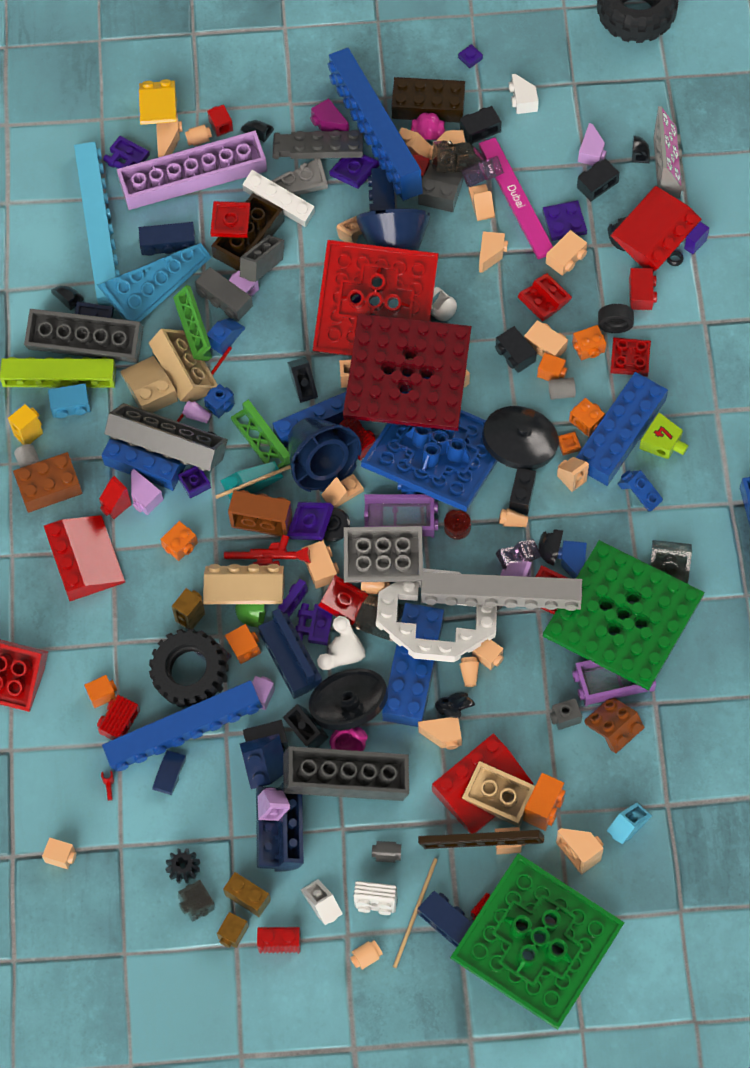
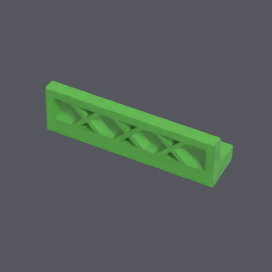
[173,285,212,361]
[231,399,290,469]

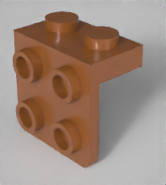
[584,698,645,754]

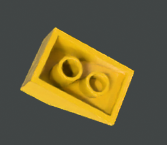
[139,79,177,125]

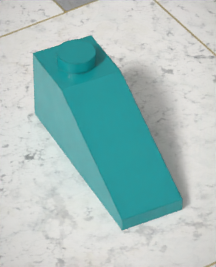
[220,461,284,500]

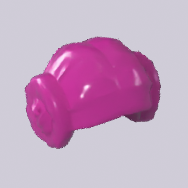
[411,113,445,140]
[329,727,368,751]

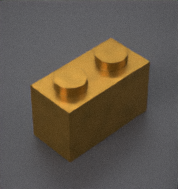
[172,588,205,629]
[223,872,271,917]

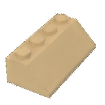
[149,329,218,402]
[203,564,285,604]

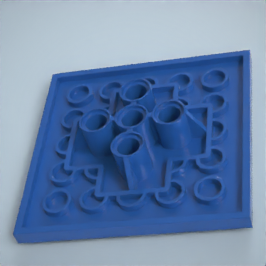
[361,410,497,512]

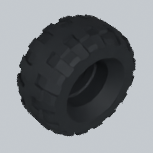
[597,0,679,43]

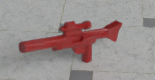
[224,535,311,566]

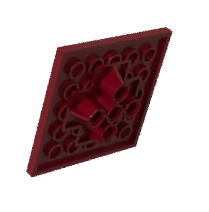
[343,314,472,431]

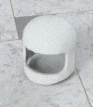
[431,287,457,321]

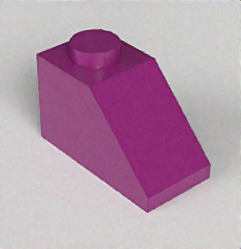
[310,98,349,131]

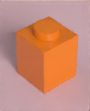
[537,353,568,381]
[84,675,117,708]

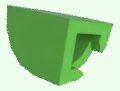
[235,604,266,627]

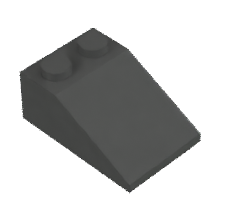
[418,160,467,212]

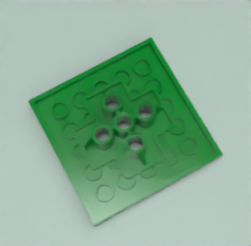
[543,540,705,691]
[450,853,625,1030]

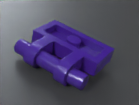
[103,136,150,169]
[295,603,333,646]

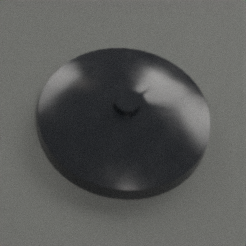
[482,406,559,470]
[309,668,388,730]

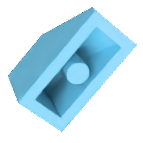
[607,803,652,844]

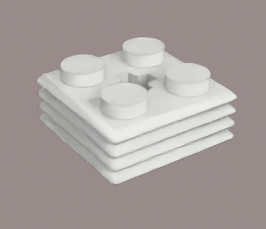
[354,881,397,915]

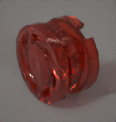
[444,509,471,540]

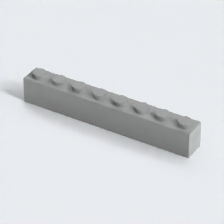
[421,572,582,611]

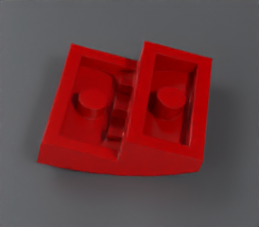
[518,273,572,322]

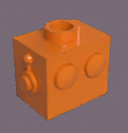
[572,325,606,360]
[569,398,605,437]
[160,521,198,561]
[225,624,261,664]

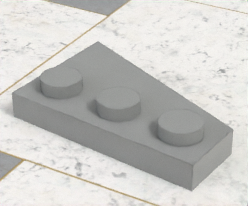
[272,158,328,195]

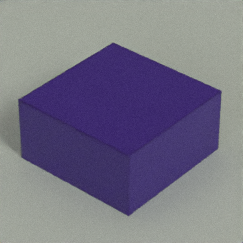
[684,221,709,255]
[178,466,211,499]

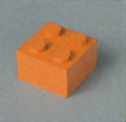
[523,773,566,831]

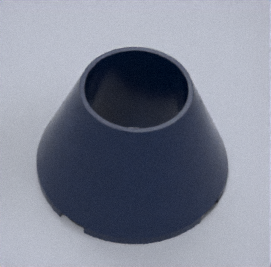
[356,209,430,251]
[287,417,362,492]

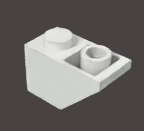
[509,74,538,114]

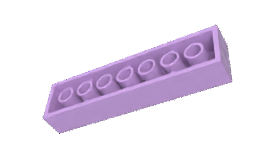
[117,130,267,210]

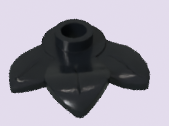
[435,692,475,718]

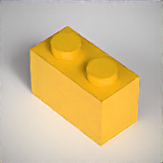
[8,404,43,445]

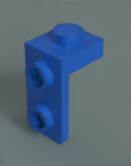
[617,470,663,511]

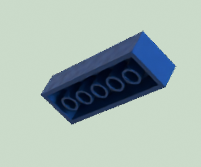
[576,372,668,486]
[382,603,444,727]

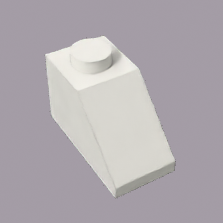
[301,879,343,925]

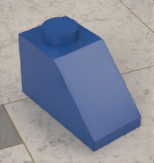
[207,318,245,355]
[558,541,587,579]

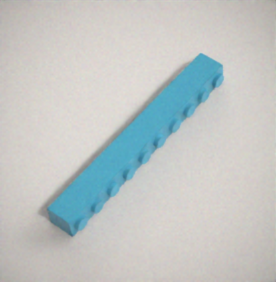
[74,142,120,306]

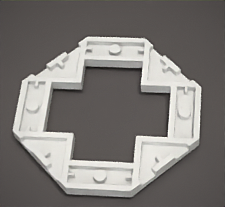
[376,568,497,662]

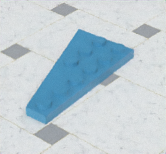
[97,243,211,322]

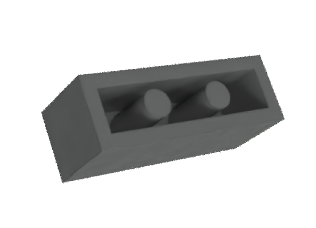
[240,235,284,282]
[195,267,253,321]

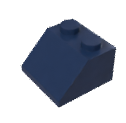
[239,734,284,789]

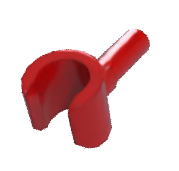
[101,771,114,801]

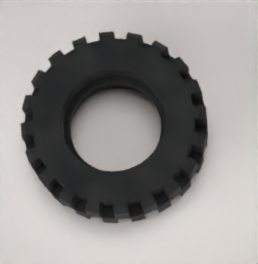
[149,628,229,708]

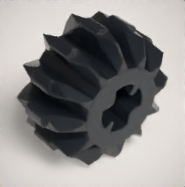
[165,848,200,884]

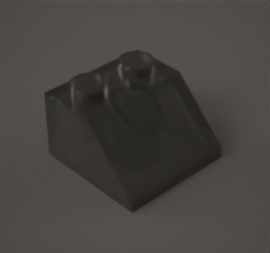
[650,540,692,584]
[355,594,405,642]

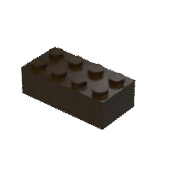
[391,77,465,123]
[211,193,284,271]

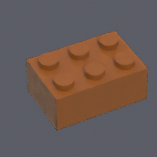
[13,452,83,513]
[228,490,293,537]

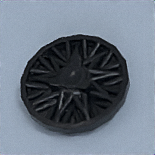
[323,508,350,542]

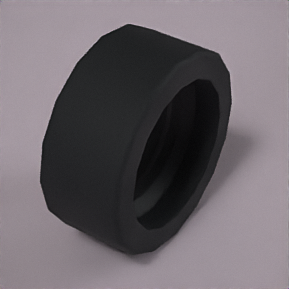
[598,304,634,333]

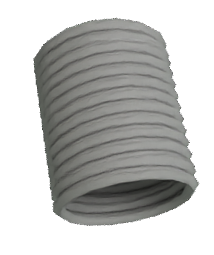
[549,377,576,400]
[14,444,40,468]

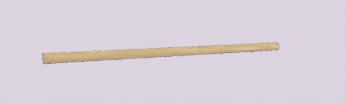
[215,465,291,499]
[393,858,438,968]

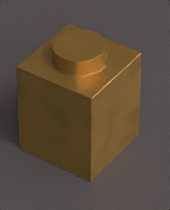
[217,912,249,948]

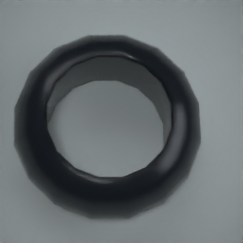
[667,250,684,266]

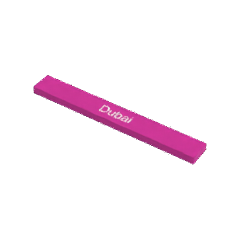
[479,137,553,260]

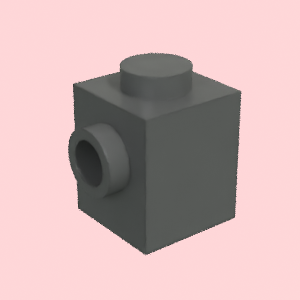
[550,698,582,730]

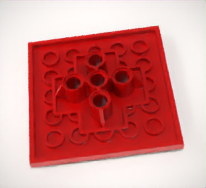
[312,240,439,356]

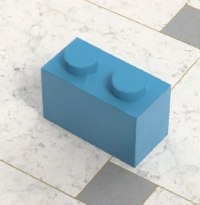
[48,383,91,418]

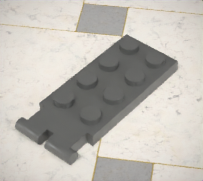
[273,130,363,159]

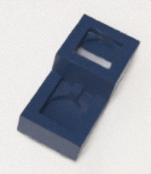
[152,750,186,795]

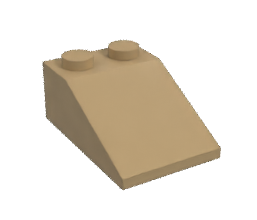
[120,356,178,413]
[462,761,535,827]

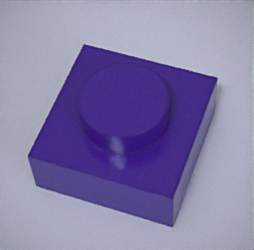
[458,44,483,68]

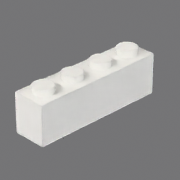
[243,170,315,227]

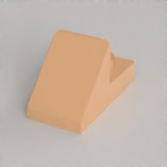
[468,184,495,221]
[336,216,362,243]
[321,474,364,508]

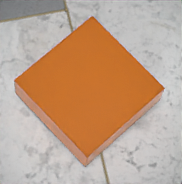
[558,431,581,455]

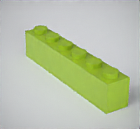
[0,357,116,388]

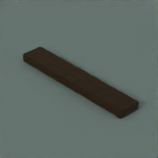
[418,830,544,849]

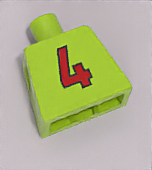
[639,413,689,459]

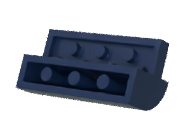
[258,609,322,699]
[256,783,304,872]

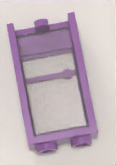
[364,494,438,538]
[572,660,656,707]

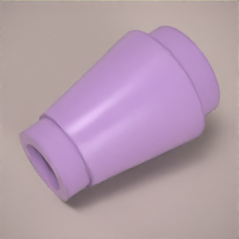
[182,401,212,424]

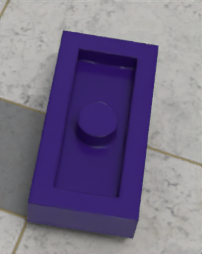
[278,579,308,617]

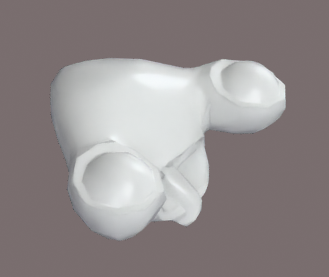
[317,616,366,670]

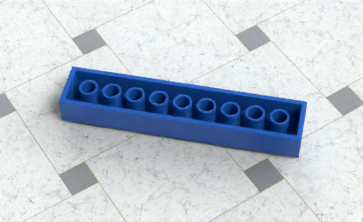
[328,48,423,201]

